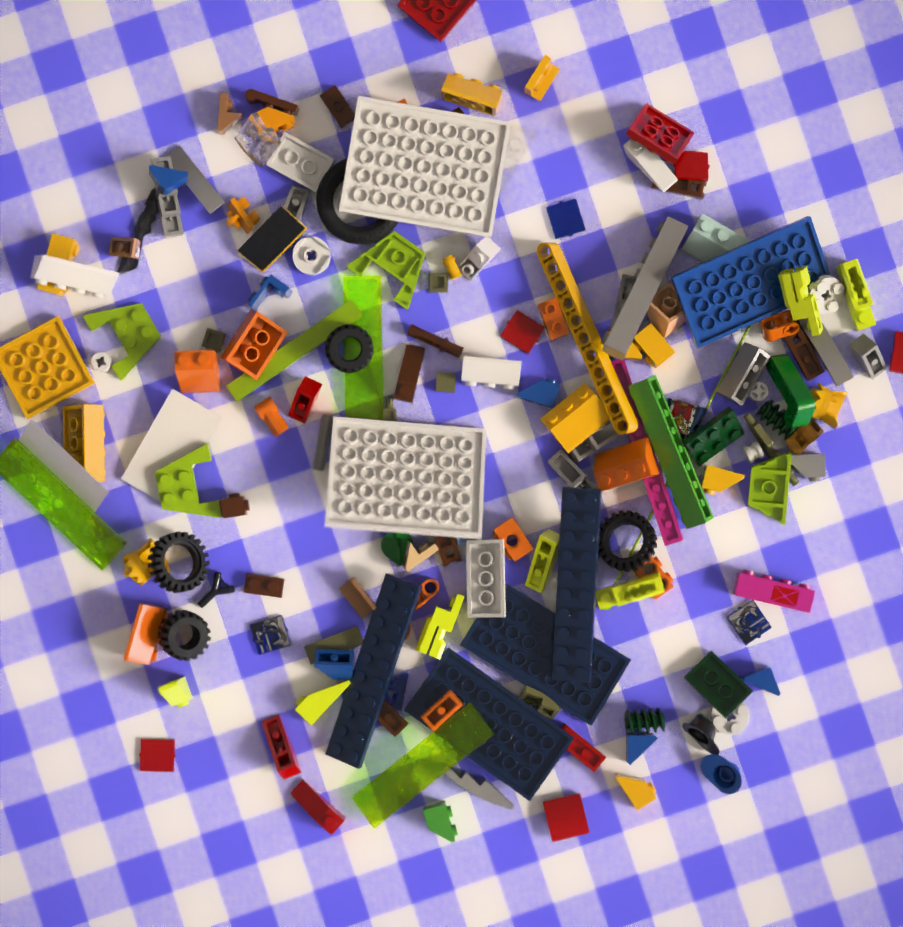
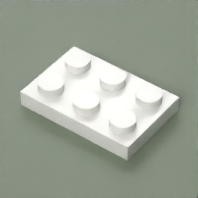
[266,131,335,194]

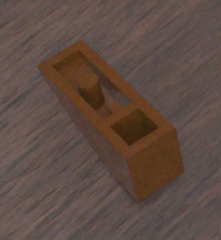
[393,344,425,404]

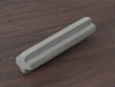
[313,414,333,471]

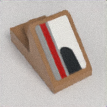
[218,93,244,135]
[109,237,141,260]

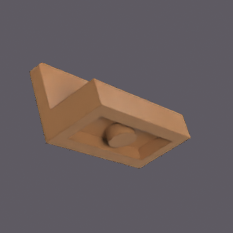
[339,577,376,619]

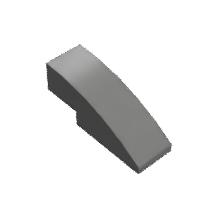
[568,420,620,464]
[547,449,598,489]

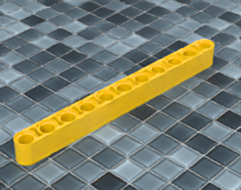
[536,242,638,435]

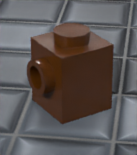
[220,493,250,518]

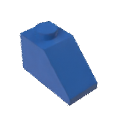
[516,378,560,409]
[314,649,354,680]

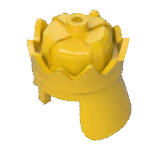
[810,383,848,430]
[123,538,170,587]

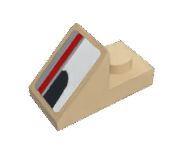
[402,540,439,572]

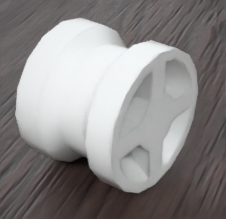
[91,352,113,372]
[748,382,768,402]
[742,441,764,464]

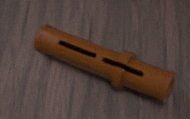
[407,324,464,358]

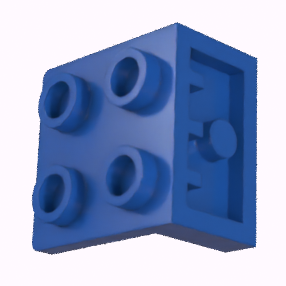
[248,274,293,311]

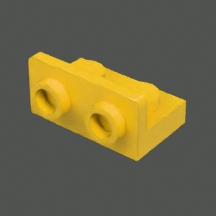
[524,55,559,101]

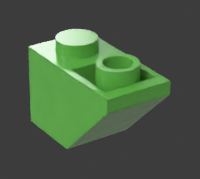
[423,801,458,843]

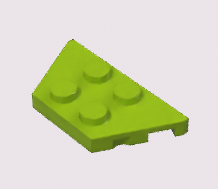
[748,452,792,525]

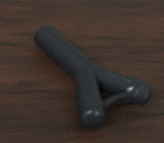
[197,572,235,608]

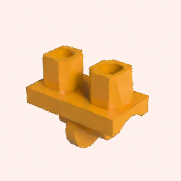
[226,197,260,234]

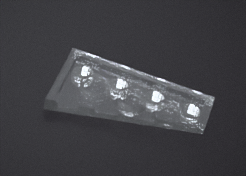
[498,120,539,199]

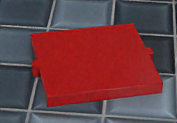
[673,151,710,181]
[500,310,545,354]
[139,739,176,772]

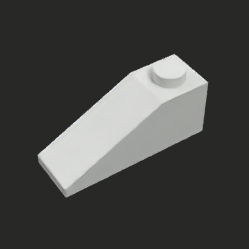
[623,139,678,193]

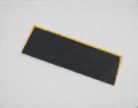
[237,206,307,273]

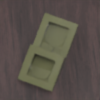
[519,685,560,720]

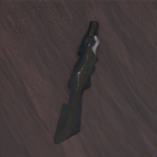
[117,187,159,276]

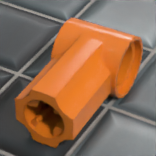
[254,396,289,437]

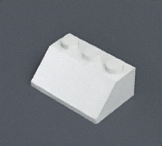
[461,356,522,390]

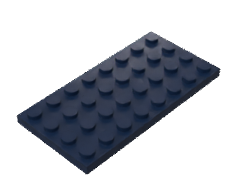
[460,583,631,726]
[404,647,575,801]

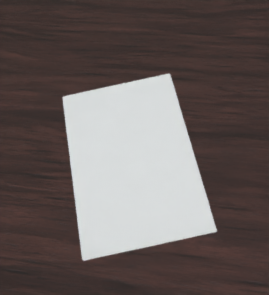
[121,389,222,502]
[13,419,109,522]

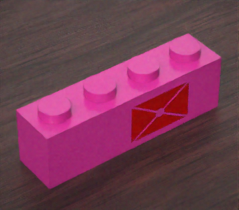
[732,570,815,613]

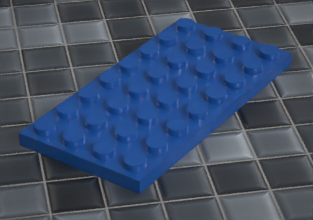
[670,216,830,348]

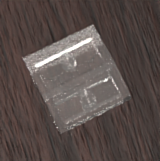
[234,113,281,167]

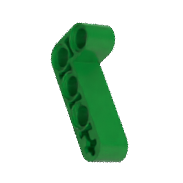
[766,354,815,428]

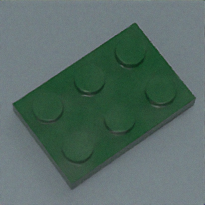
[683,406,745,467]
[684,651,753,719]

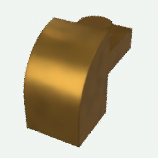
[784,418,824,456]

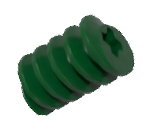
[755,399,796,440]
[624,708,665,734]

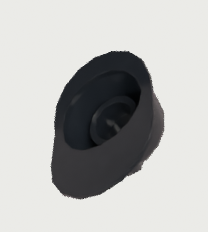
[682,714,720,755]

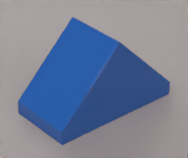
[149,165,188,196]
[741,666,781,696]
[626,733,658,765]

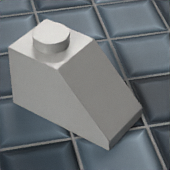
[849,333,887,380]
[791,454,826,482]

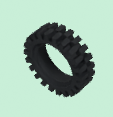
[599,510,657,572]
[148,531,210,593]

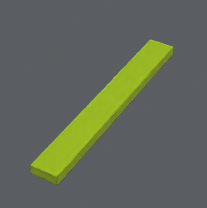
[226,299,363,402]

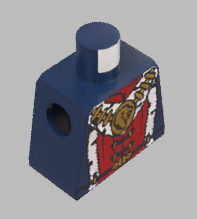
[667,398,707,440]

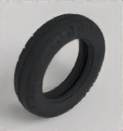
[316,158,398,245]

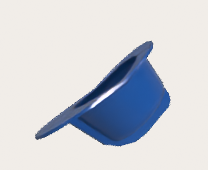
[700,754,742,794]

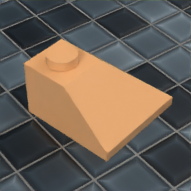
[647,283,686,338]

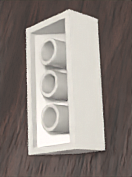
[30,255,119,298]

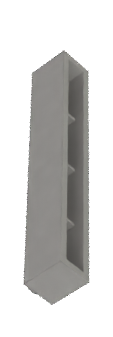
[601,216,688,361]

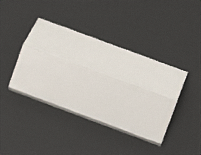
[466,539,506,618]

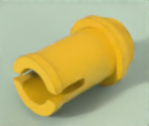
[442,254,462,280]

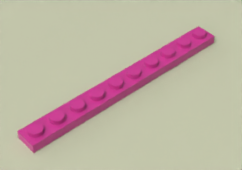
[611,359,683,546]

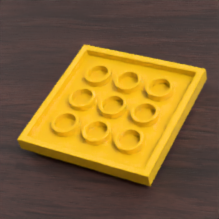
[0,316,96,420]

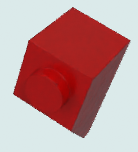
[288,376,323,424]

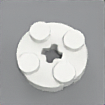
[293,237,331,276]
[808,275,844,314]
[710,702,750,735]

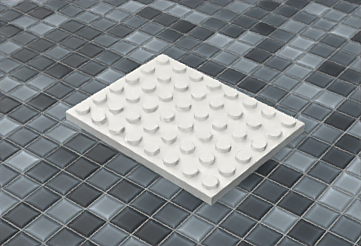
[339,96,511,238]
[325,416,486,539]

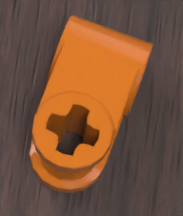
[761,310,800,342]
[414,578,440,611]

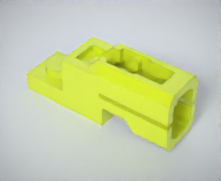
[836,259,876,331]
[778,266,823,336]
[596,571,665,610]
[415,593,465,659]

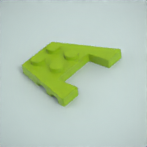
[346,231,426,310]
[83,303,162,381]
[155,443,222,518]

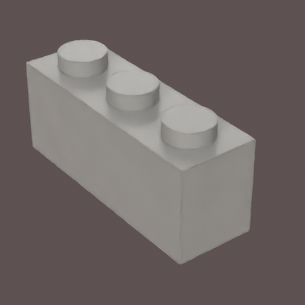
[716,342,771,406]

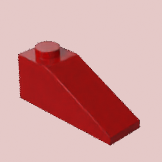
[262,714,302,780]
[290,779,346,836]

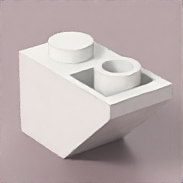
[458,237,501,281]

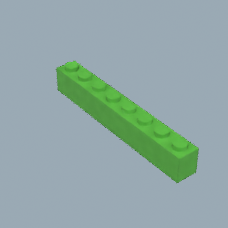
[628,375,714,529]

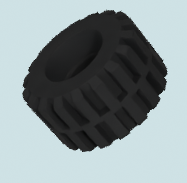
[325,324,374,373]
[158,610,211,661]

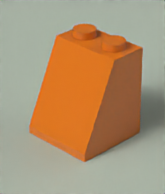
[174,350,220,393]

